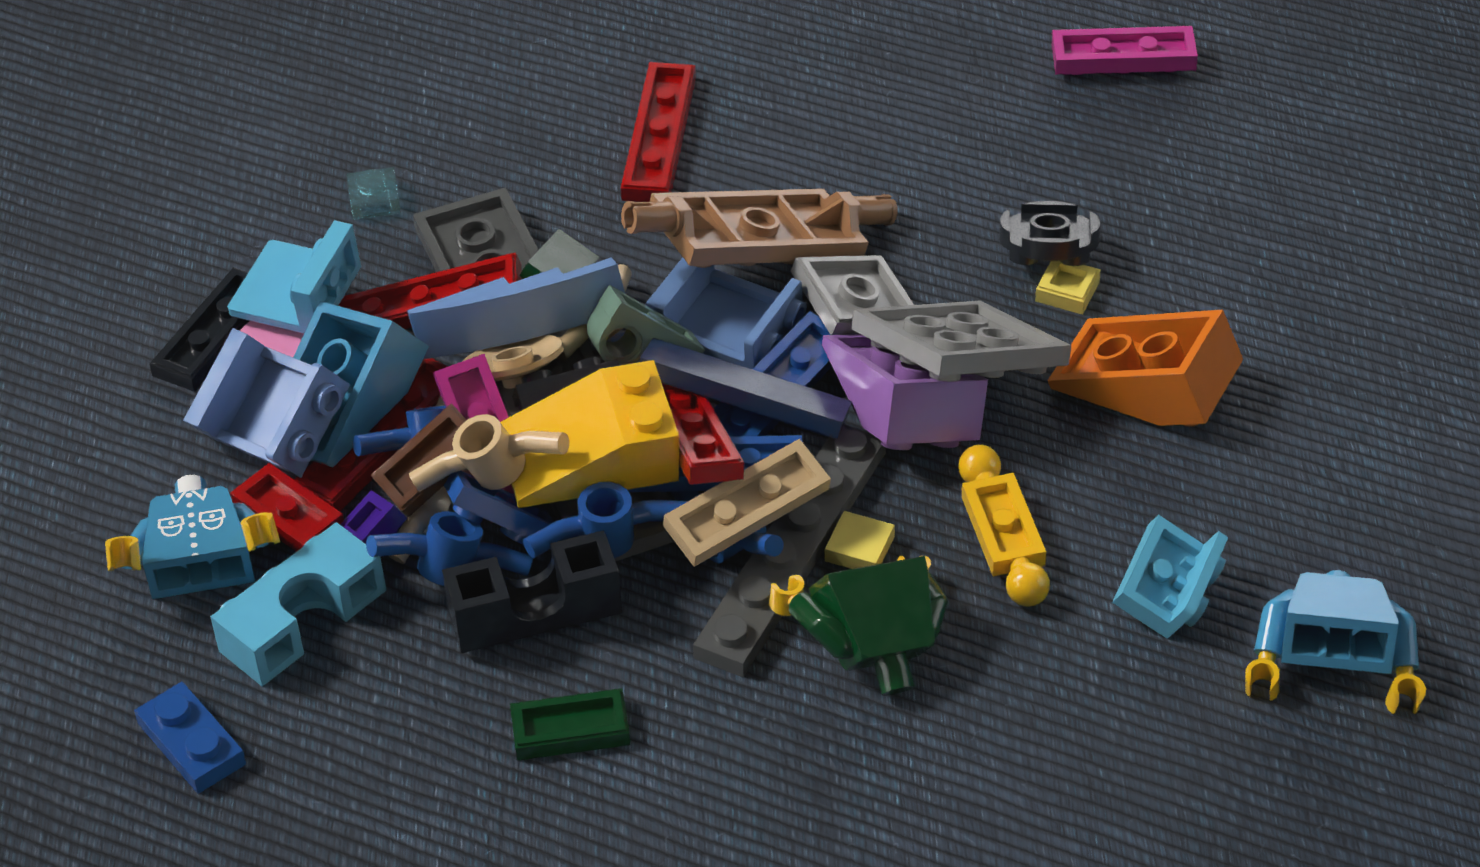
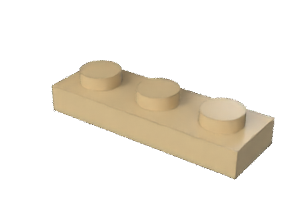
[663,439,831,567]

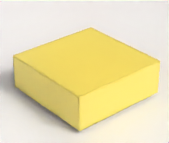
[1035,261,1101,315]
[825,511,895,569]

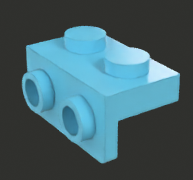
[1112,514,1228,639]

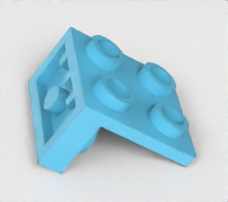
[228,220,361,333]

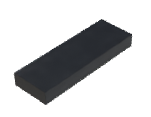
[149,267,250,392]

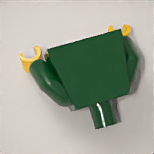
[769,556,948,696]

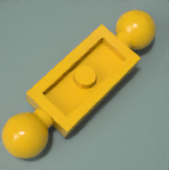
[958,444,1050,607]

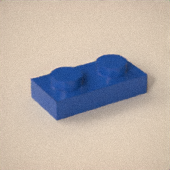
[444,471,554,544]
[134,681,246,794]

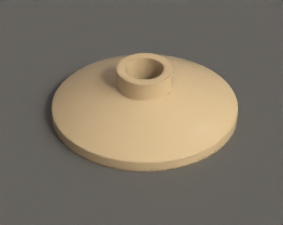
[463,335,564,389]

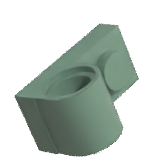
[587,285,705,366]

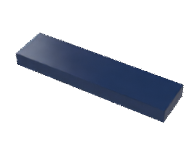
[639,338,852,439]

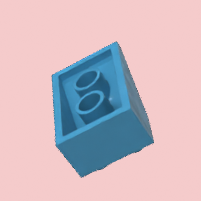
[293,301,429,468]

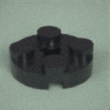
[999,201,1100,266]

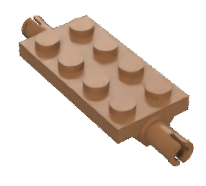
[621,189,897,268]

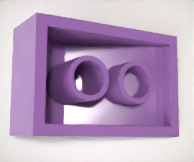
[822,334,988,450]

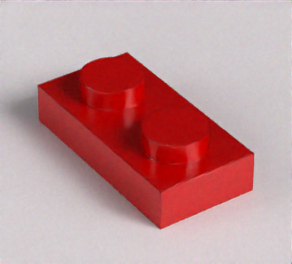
[230,463,344,552]

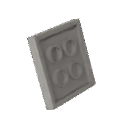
[851,301,1071,382]

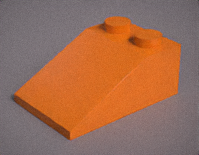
[1047,310,1243,426]

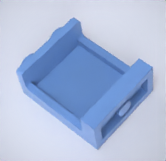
[645,257,807,369]
[183,328,350,478]

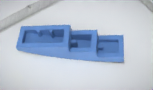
[407,257,625,359]

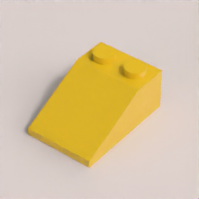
[500,360,679,508]

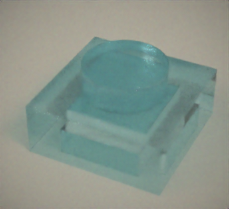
[346,167,401,220]

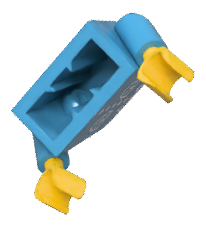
[105,475,280,599]
[1245,570,1426,714]

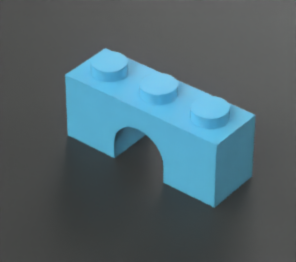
[210,522,387,686]

